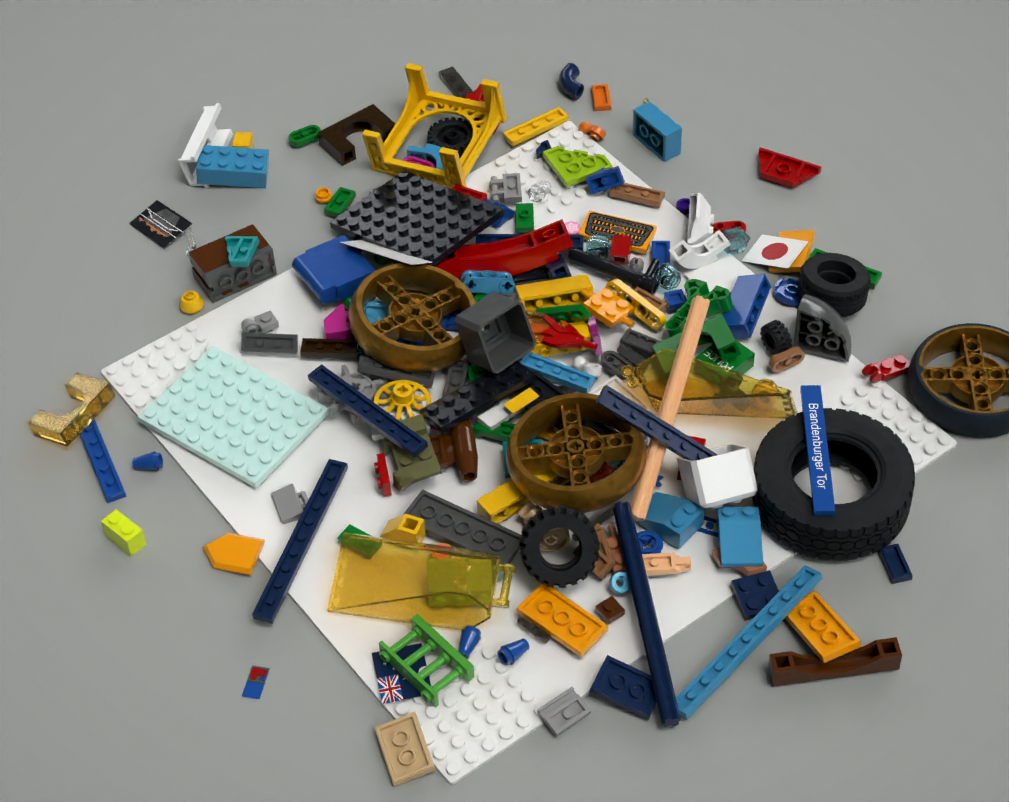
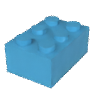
[633,101,682,162]

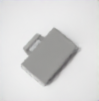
[271,483,308,524]

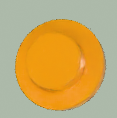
[315,187,332,203]

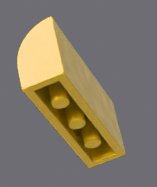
[515,274,594,314]

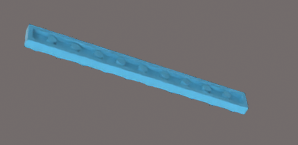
[676,565,823,719]

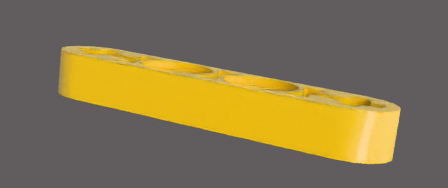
[606,279,667,330]

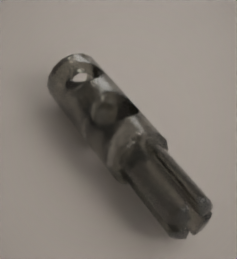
[517,617,550,643]

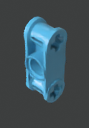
[460,270,515,294]

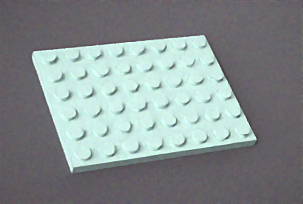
[137,346,329,488]

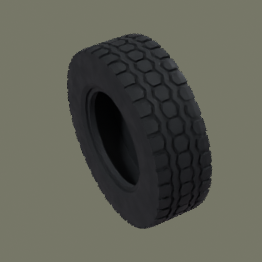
[752,408,915,561]

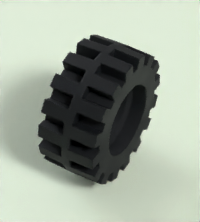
[760,320,792,355]

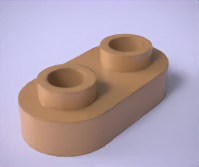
[768,347,805,373]

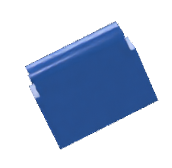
[292,235,376,304]

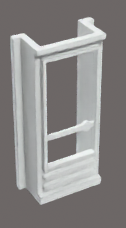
[178,103,233,188]

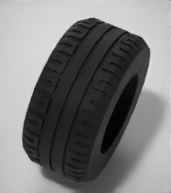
[797,253,871,317]

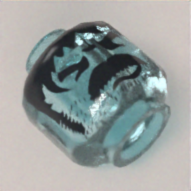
[586,234,612,258]
[654,263,681,290]

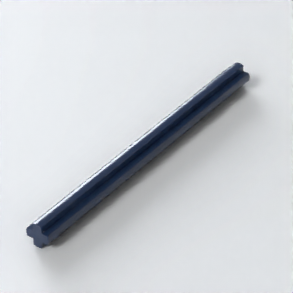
[613,501,681,727]

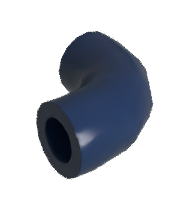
[559,63,584,100]

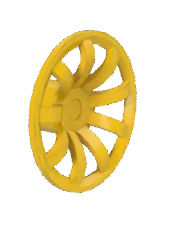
[374,380,432,421]

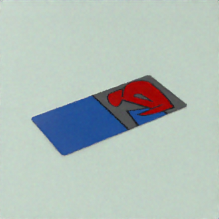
[242,666,270,699]

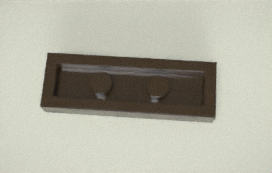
[300,338,358,359]

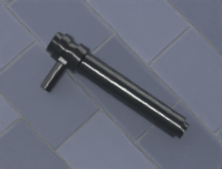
[568,248,660,295]

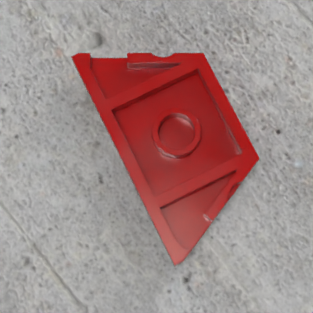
[758,147,822,188]

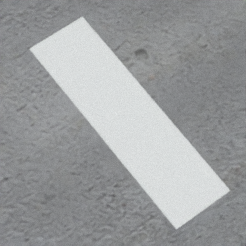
[341,240,432,265]

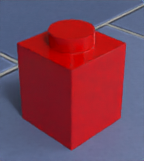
[610,234,632,264]

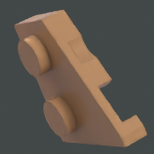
[572,523,616,580]

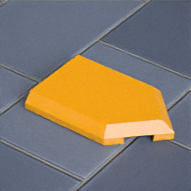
[202,533,265,576]

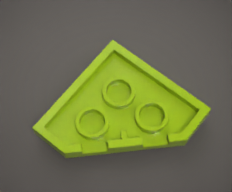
[543,146,613,188]

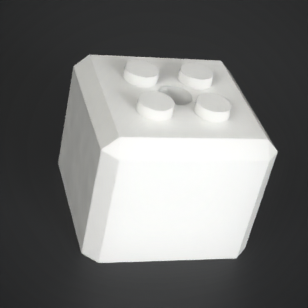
[677,444,758,509]

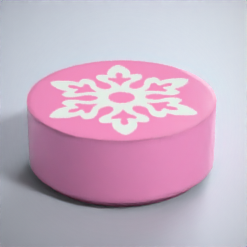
[565,221,580,235]

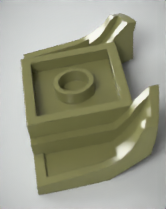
[383,414,442,492]

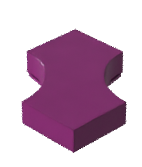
[586,316,603,355]

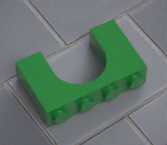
[653,313,741,379]

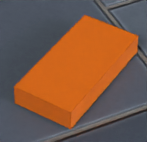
[591,84,611,111]

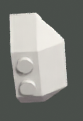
[687,193,714,245]

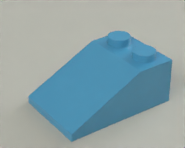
[634,492,705,549]
[716,506,763,567]

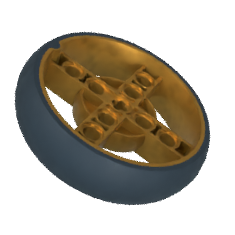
[908,323,1009,438]

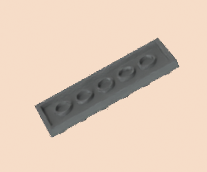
[403,489,521,570]

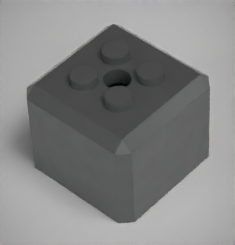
[455,291,536,374]

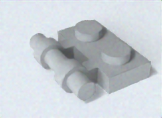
[489,173,522,203]

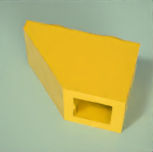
[380,514,426,549]

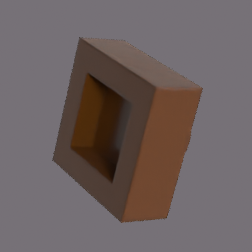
[595,596,625,624]

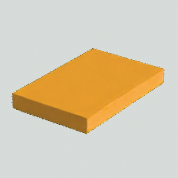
[768,230,816,273]

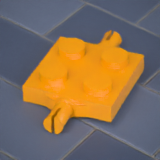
[581,287,635,329]

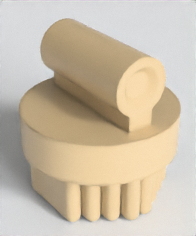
[517,500,542,524]

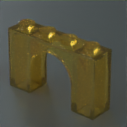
[27,372,115,447]

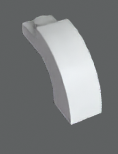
[669,230,731,269]

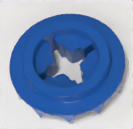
[637,531,663,554]

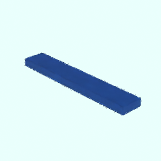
[73,412,126,503]

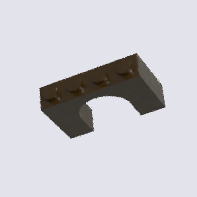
[318,104,395,166]

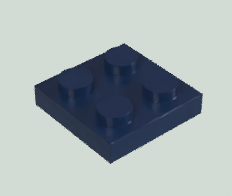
[730,570,779,620]

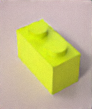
[101,509,146,557]

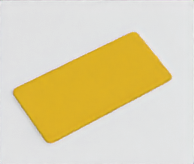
[504,388,539,413]

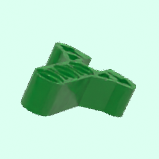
[665,279,733,338]

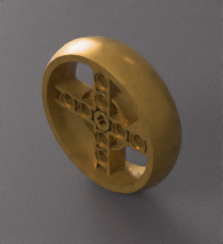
[349,263,476,373]
[506,393,647,513]

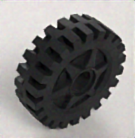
[427,117,473,158]

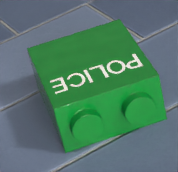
[695,340,755,389]

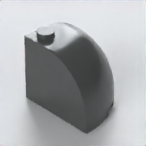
[793,294,852,362]

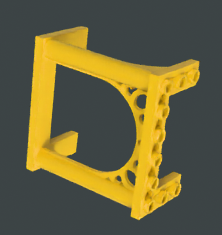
[362,63,507,189]

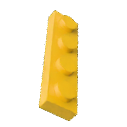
[503,107,569,147]

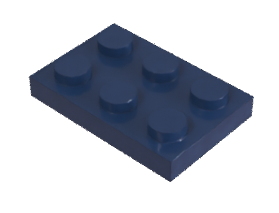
[589,655,657,720]

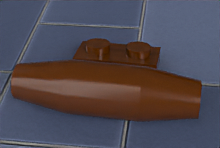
[429,418,478,482]

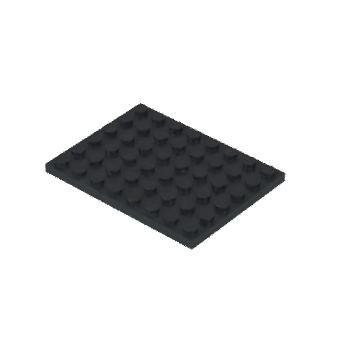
[330,171,505,266]

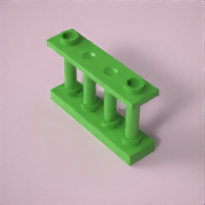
[379,614,474,707]

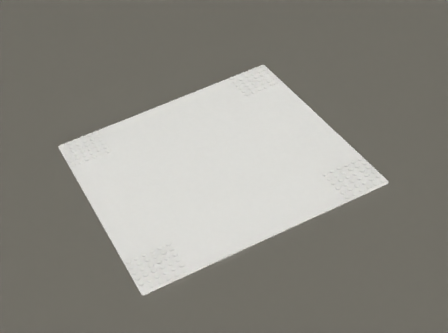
[101,121,957,785]

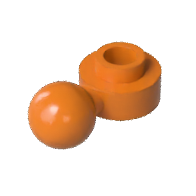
[578,121,606,141]

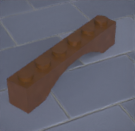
[768,637,902,686]

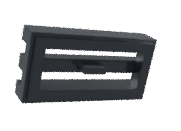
[512,268,550,291]

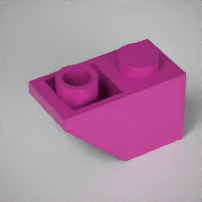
[324,304,352,339]

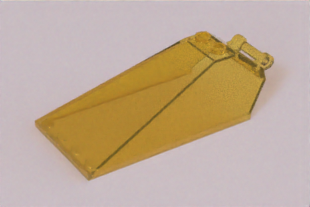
[621,347,797,419]
[327,533,516,631]

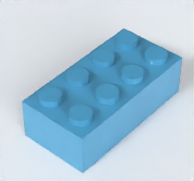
[196,145,269,188]

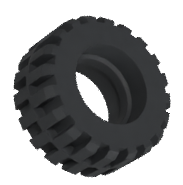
[519,505,600,588]

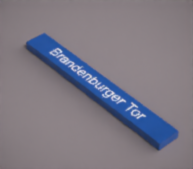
[800,385,835,516]

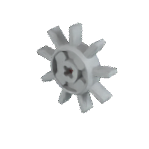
[318,364,390,423]

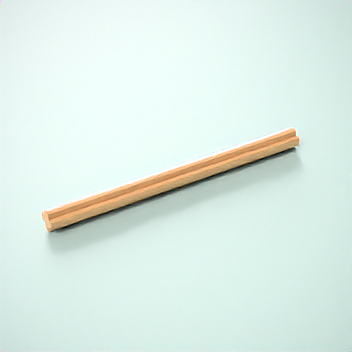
[631,296,710,522]

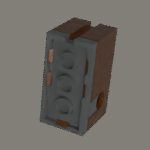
[188,224,277,303]

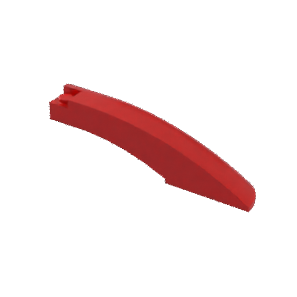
[434,219,574,281]

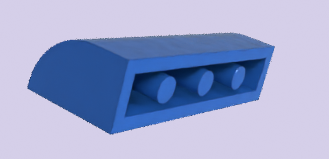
[722,273,771,339]

